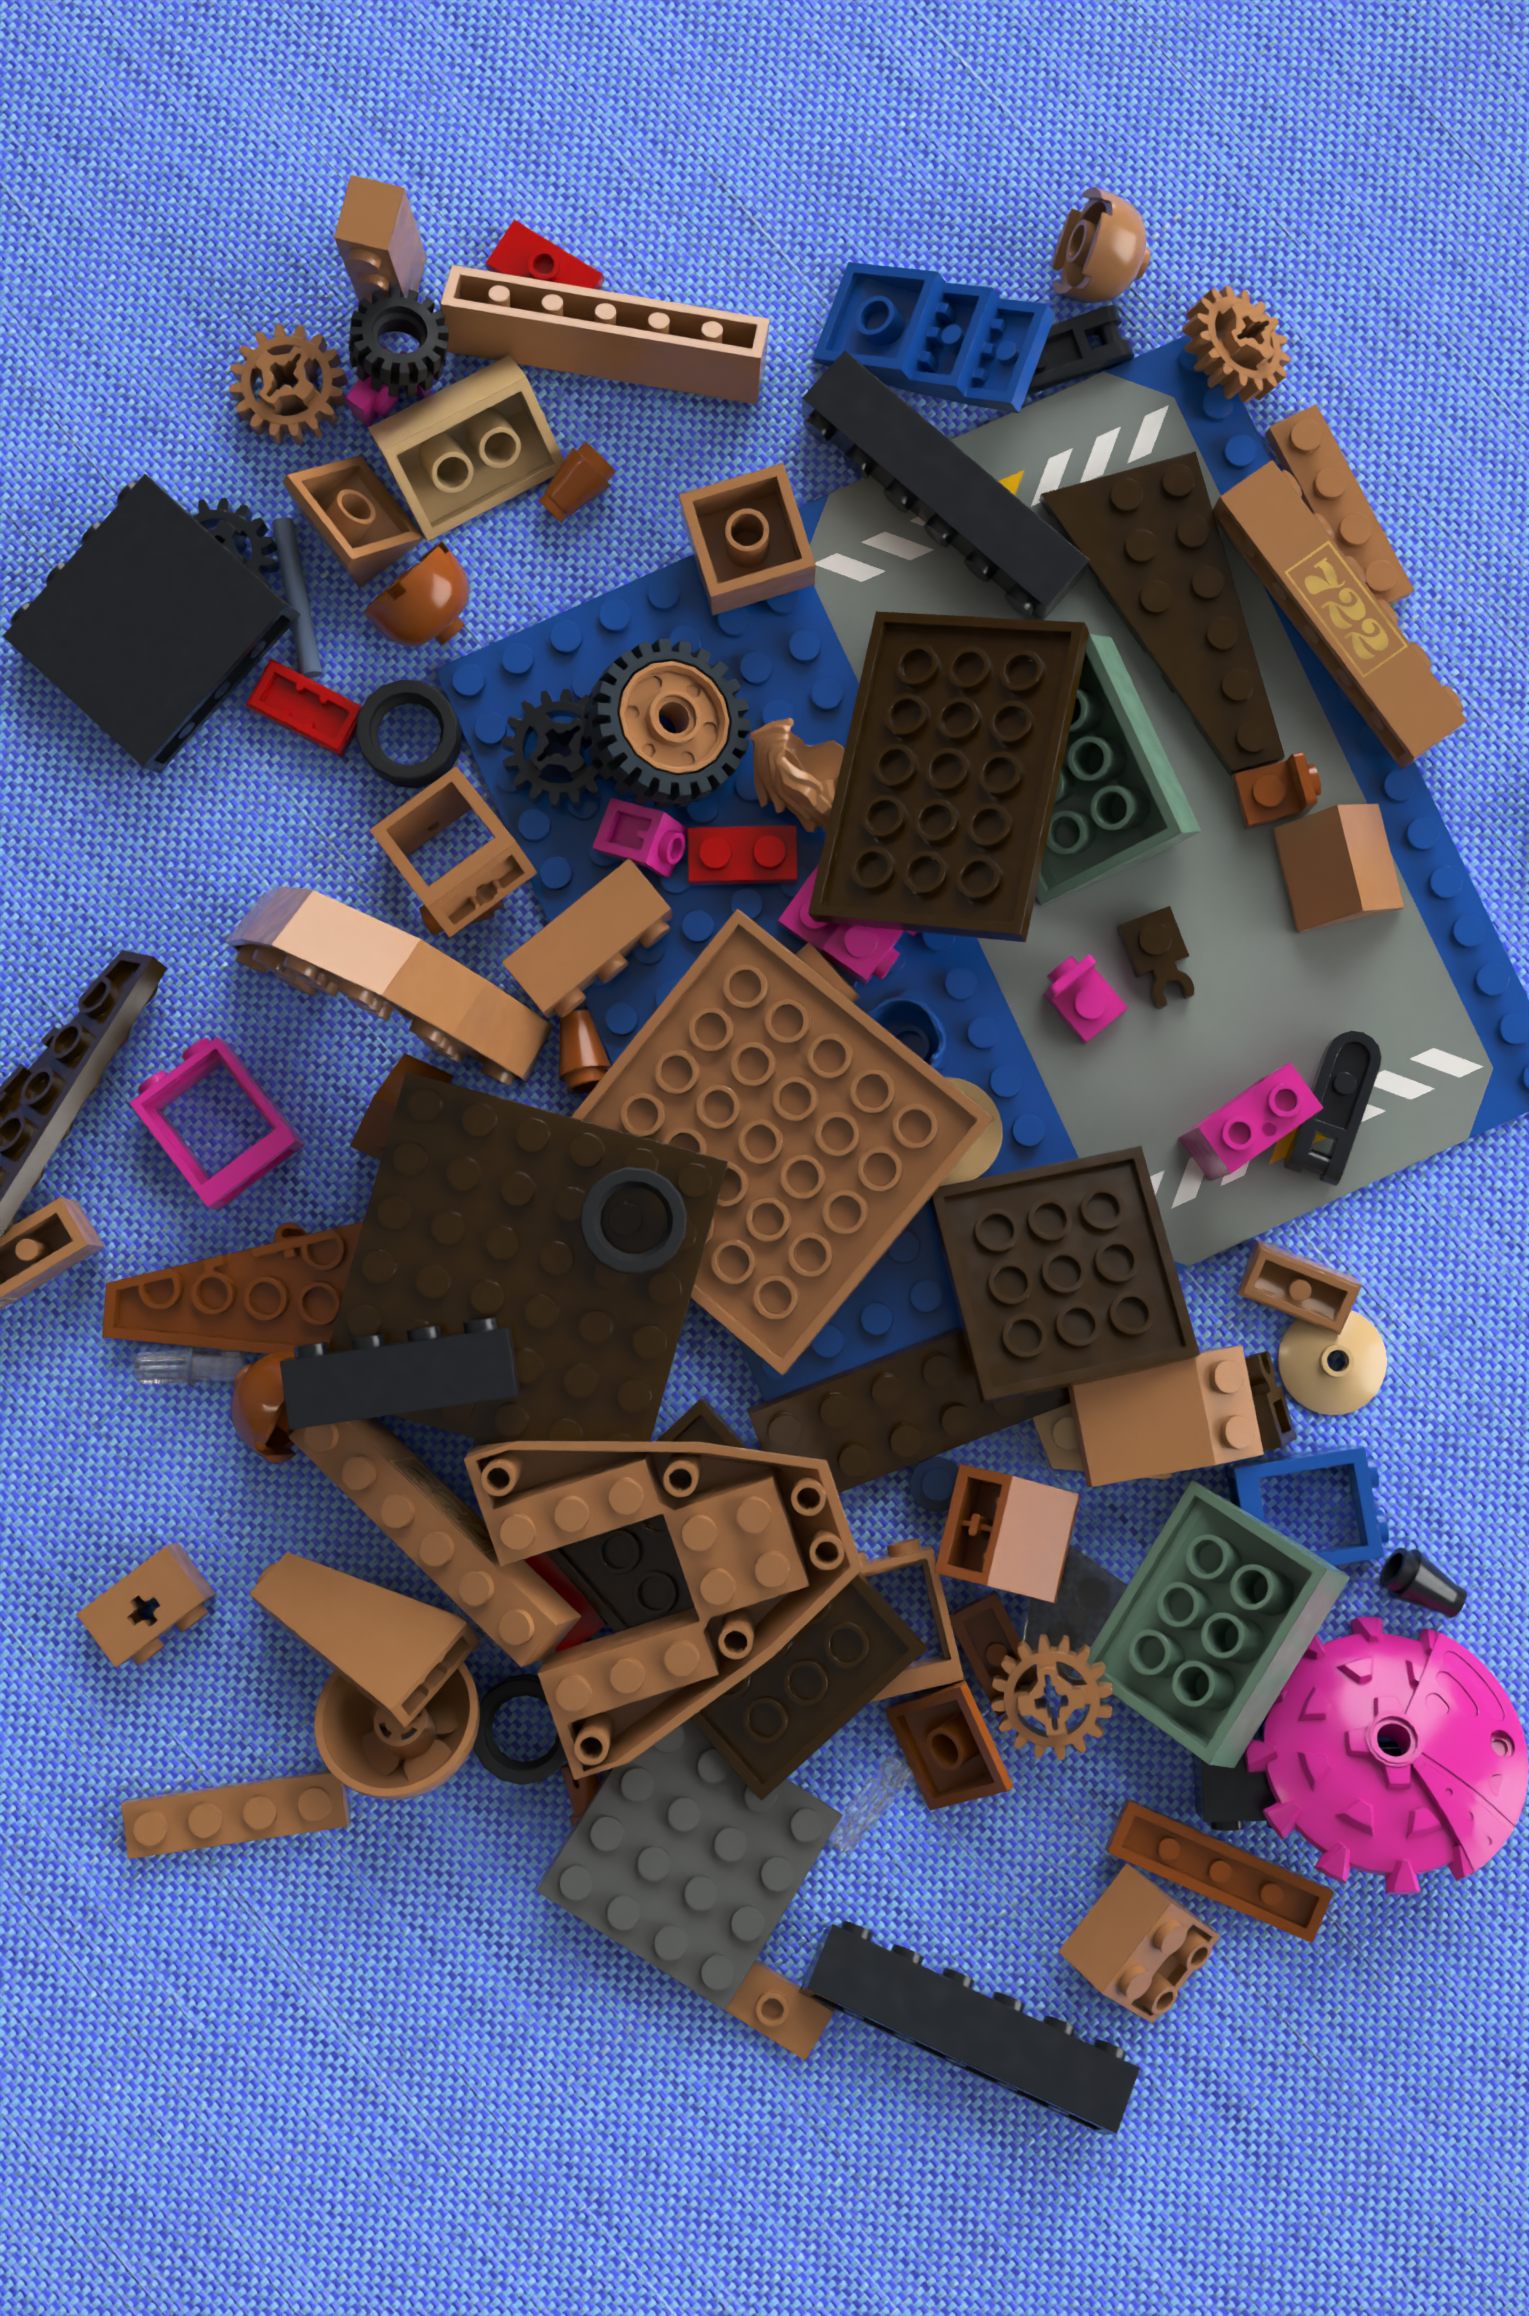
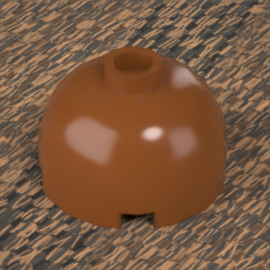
[362,541,470,647]
[230,1351,297,1464]

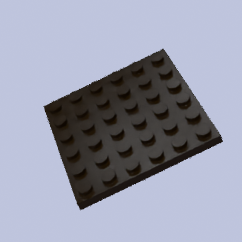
[328,1071,729,1444]

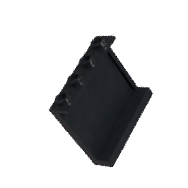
[3,474,301,774]

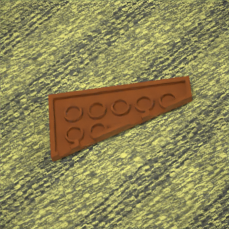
[102,1221,364,1354]

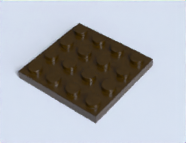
[929,1146,1200,1405]

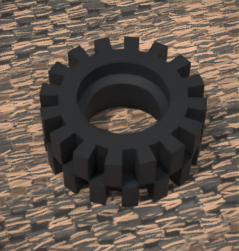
[349,287,449,397]

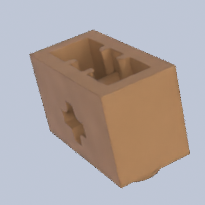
[76,1542,216,1668]

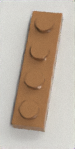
[1265,404,1415,606]
[121,1770,351,1859]

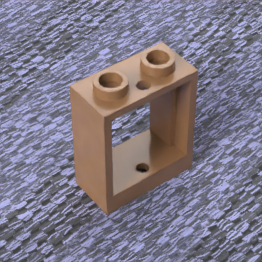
[369,766,537,938]
[858,1538,964,1702]

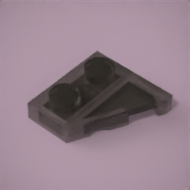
[1023,1545,1128,1676]

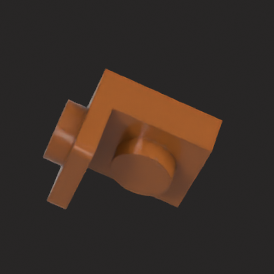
[1231,751,1321,830]

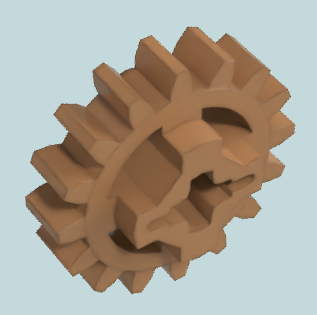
[1182,285,1290,403]
[229,324,348,445]
[991,1634,1113,1760]

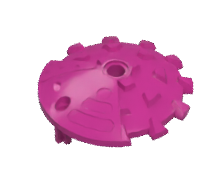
[1244,1616,1529,1895]

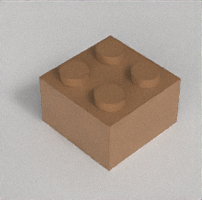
[679,463,816,616]

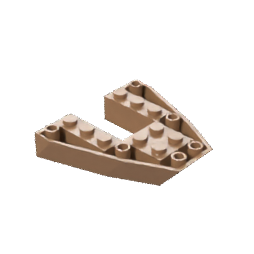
[225,886,554,1086]
[464,1441,863,1780]

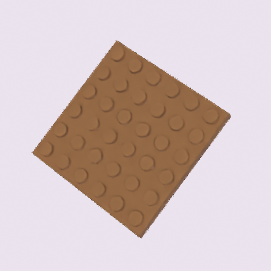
[571,909,995,1375]

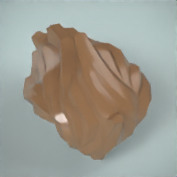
[750,717,845,833]

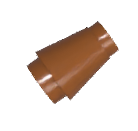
[538,441,616,523]
[559,1010,611,1094]

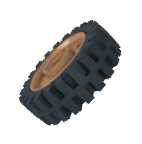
[583,639,751,809]

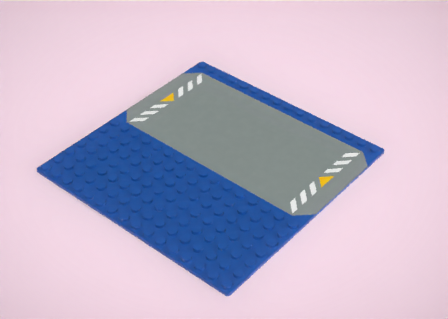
[438,335,1529,1401]

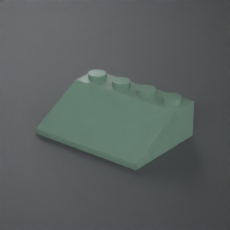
[1036,634,1202,905]
[1087,1480,1350,1768]

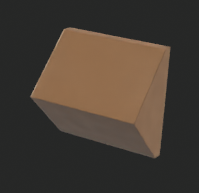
[282,455,424,589]
[1272,804,1404,933]

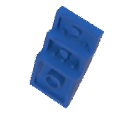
[812,262,1055,413]

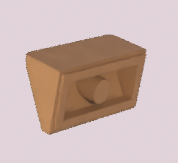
[1238,1239,1362,1335]

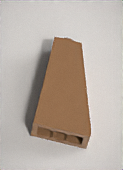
[249,1552,480,1729]

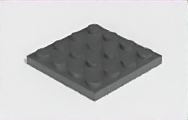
[536,1718,843,2010]

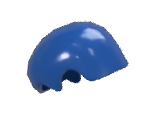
[868,996,946,1069]

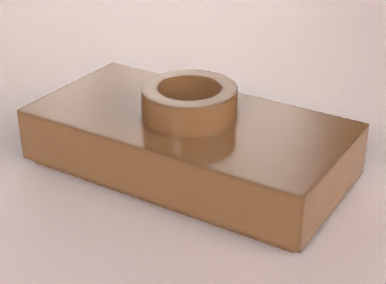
[725,1959,834,2061]

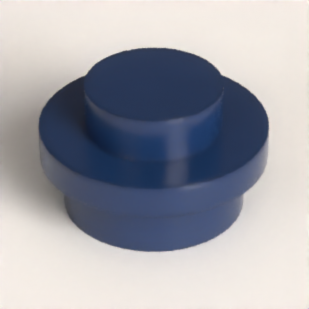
[910,1457,959,1512]

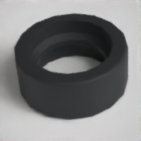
[356,680,462,788]
[580,1167,687,1274]
[473,1673,567,1785]

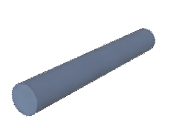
[272,517,322,678]

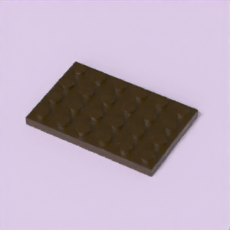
[808,611,1089,943]
[546,1399,928,1801]

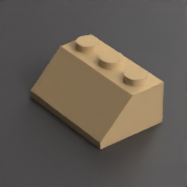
[368,355,564,542]

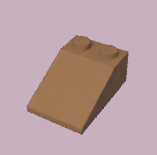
[1068,1345,1264,1487]

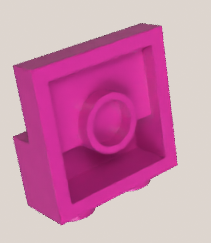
[778,862,916,986]

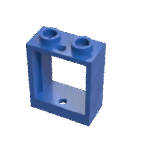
[1224,1445,1389,1566]

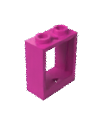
[130,1037,305,1210]
[1178,1062,1323,1181]

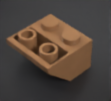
[1058,1863,1220,2024]

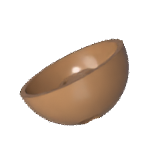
[314,1662,480,1800]

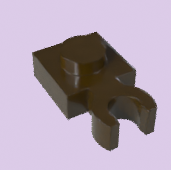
[1117,906,1194,1009]
[1245,1351,1297,1452]

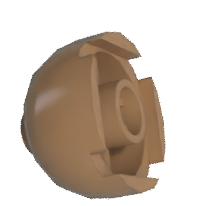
[1052,186,1150,303]

